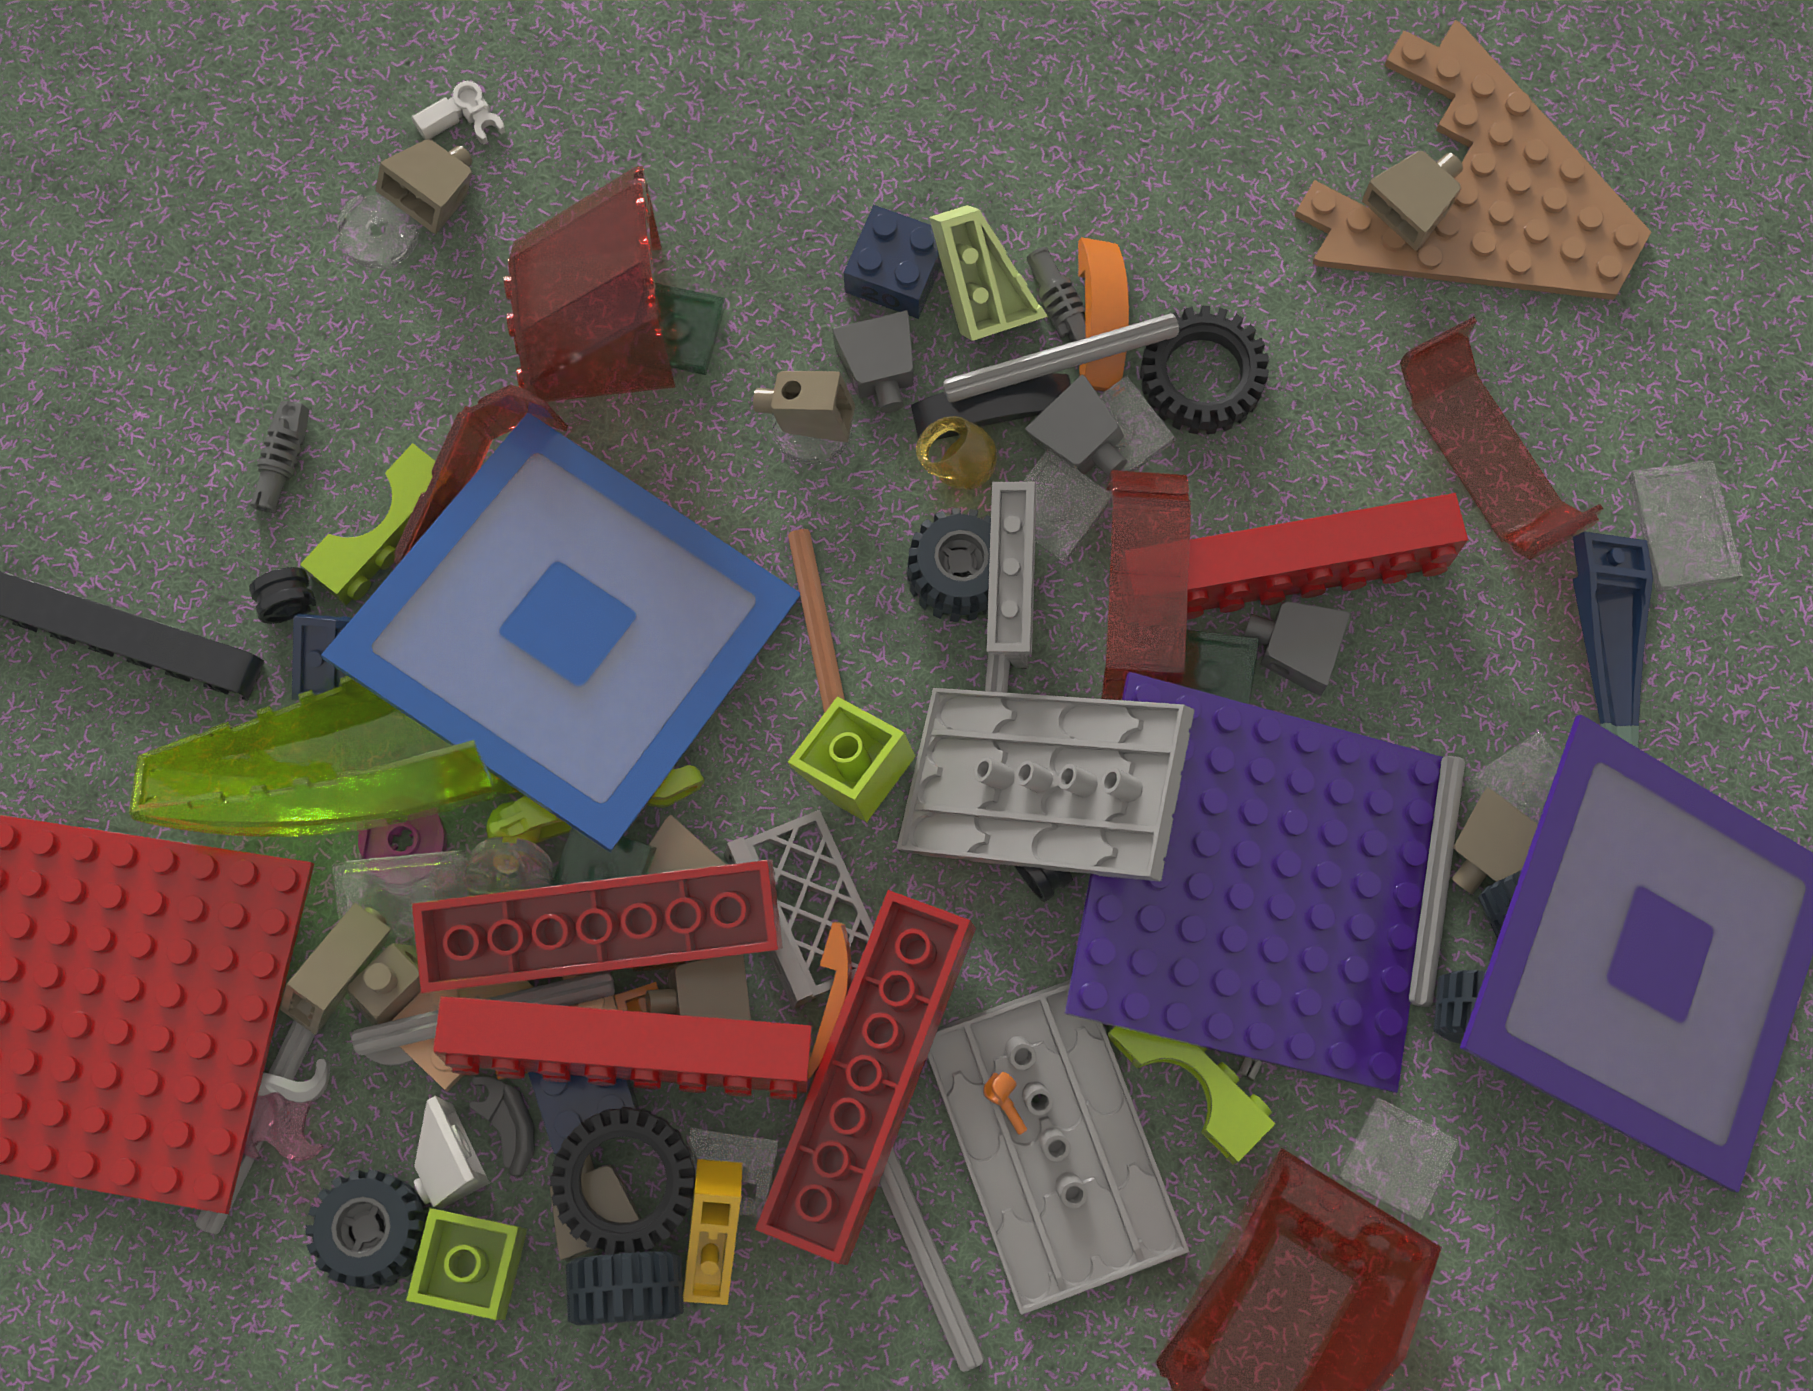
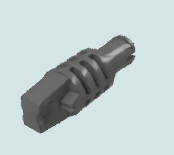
[1026,247,1086,342]
[250,401,310,514]

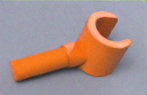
[983,1072,1027,1135]

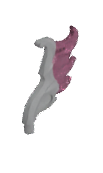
[244,1058,331,1162]

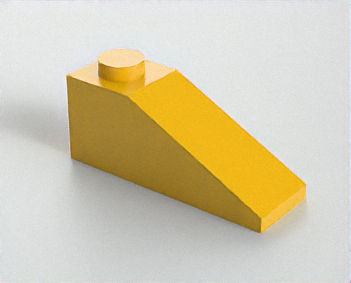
[683,1159,742,1305]

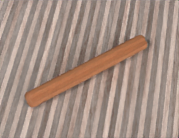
[788,529,845,713]

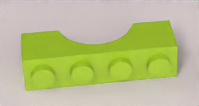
[300,443,457,606]
[1107,1026,1275,1165]

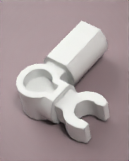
[411,81,505,144]

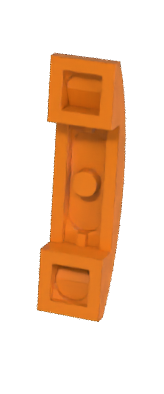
[1078,237,1129,392]
[808,922,852,1080]

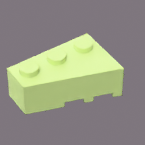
[929,205,1048,341]

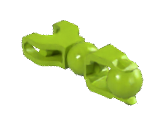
[486,765,705,855]

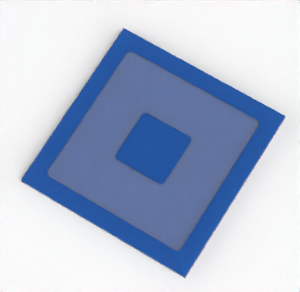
[321,412,800,853]

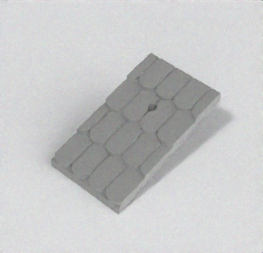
[896,688,1194,881]
[927,979,1190,1315]

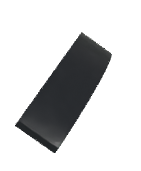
[911,373,1071,443]

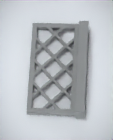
[987,482,1037,668]
[724,810,873,1009]

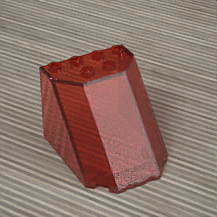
[504,166,675,404]
[1156,1148,1442,1391]

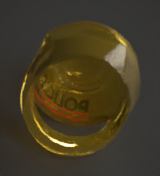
[916,416,997,490]

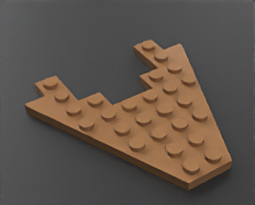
[1294,20,1651,300]

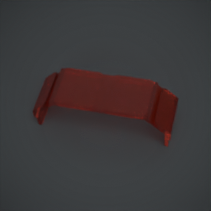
[1400,316,1604,560]
[394,384,568,613]
[1101,470,1191,700]

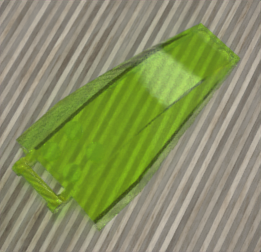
[129,676,524,837]

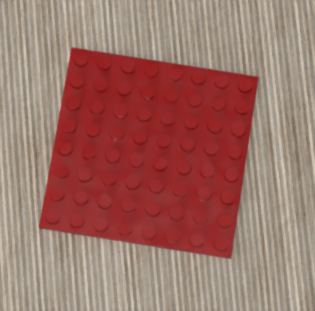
[0,815,315,1214]

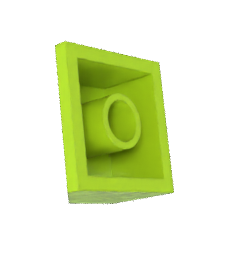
[788,696,916,823]

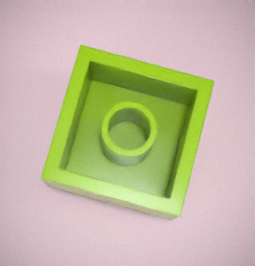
[406,1208,527,1320]

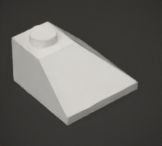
[414,1096,490,1209]

